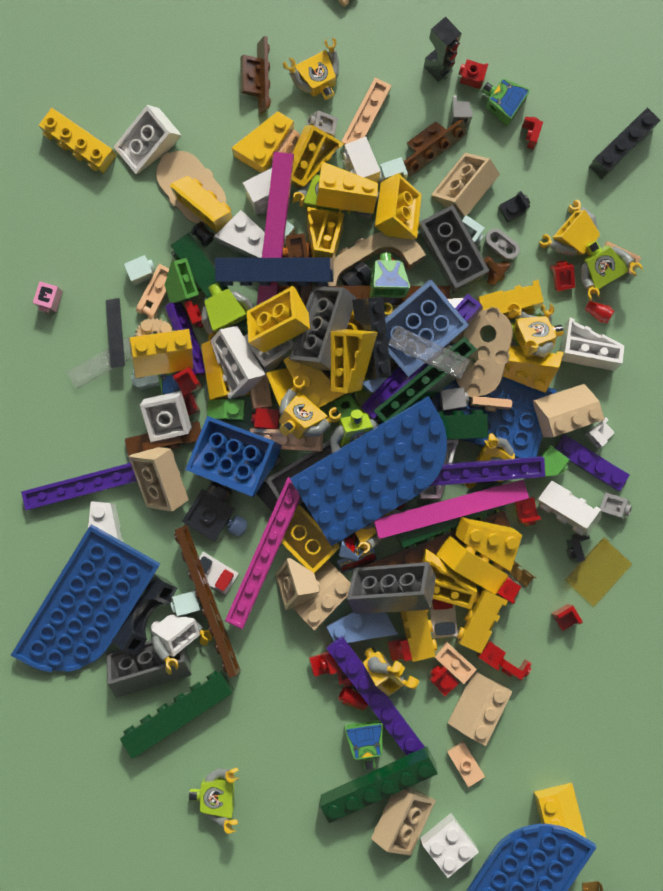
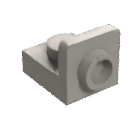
[307,111,338,137]
[600,492,632,520]

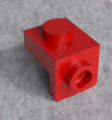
[499,658,532,680]

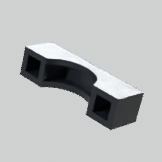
[424,17,462,82]
[589,107,661,179]
[352,296,392,379]
[112,574,178,656]

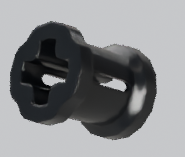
[190,221,215,247]

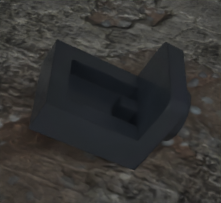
[566,533,590,563]

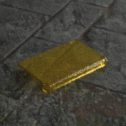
[565,537,632,606]

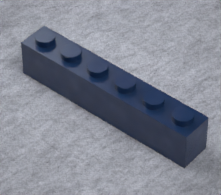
[215,257,334,286]

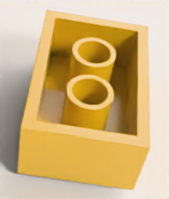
[281,505,340,573]

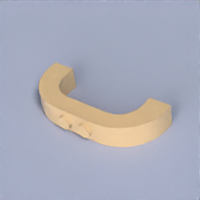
[328,232,426,286]

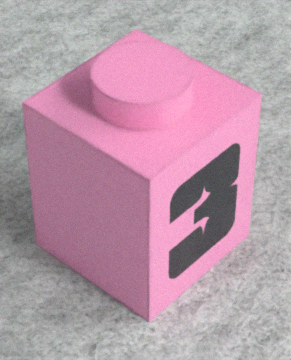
[33,281,63,313]

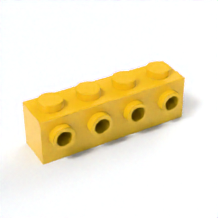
[39,108,116,174]

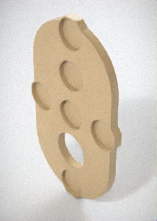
[156,151,227,225]
[456,307,513,398]

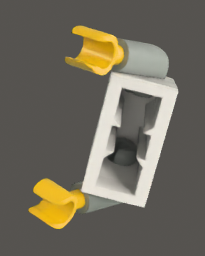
[151,615,213,674]

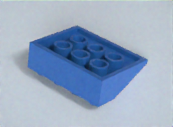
[185,416,282,497]

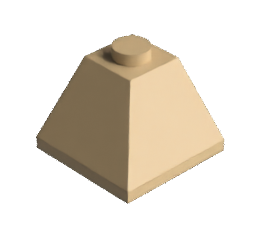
[275,558,320,610]

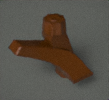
[483,257,511,286]

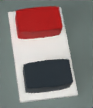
[199,552,239,595]
[430,599,458,638]

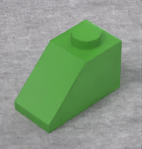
[164,258,199,303]
[207,399,246,422]
[526,446,570,479]

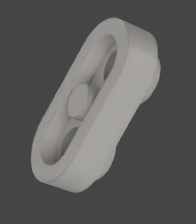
[485,229,520,261]

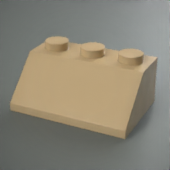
[431,153,500,217]
[533,384,605,437]
[129,447,188,512]
[293,560,351,630]
[447,671,512,746]
[371,787,436,855]

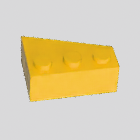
[231,111,294,173]
[316,162,378,214]
[307,207,344,261]
[455,517,522,572]
[436,535,508,594]
[456,589,508,653]

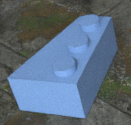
[327,611,397,643]

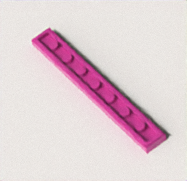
[256,152,294,306]
[225,477,301,629]
[374,479,529,539]

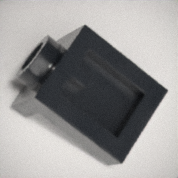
[498,191,530,223]

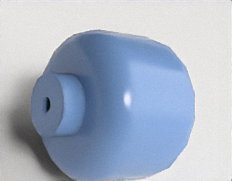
[227,516,248,537]

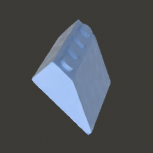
[385,280,469,377]

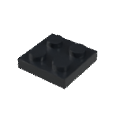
[182,489,235,542]

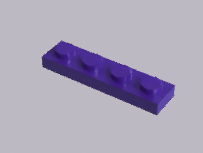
[165,303,206,376]
[555,434,630,491]

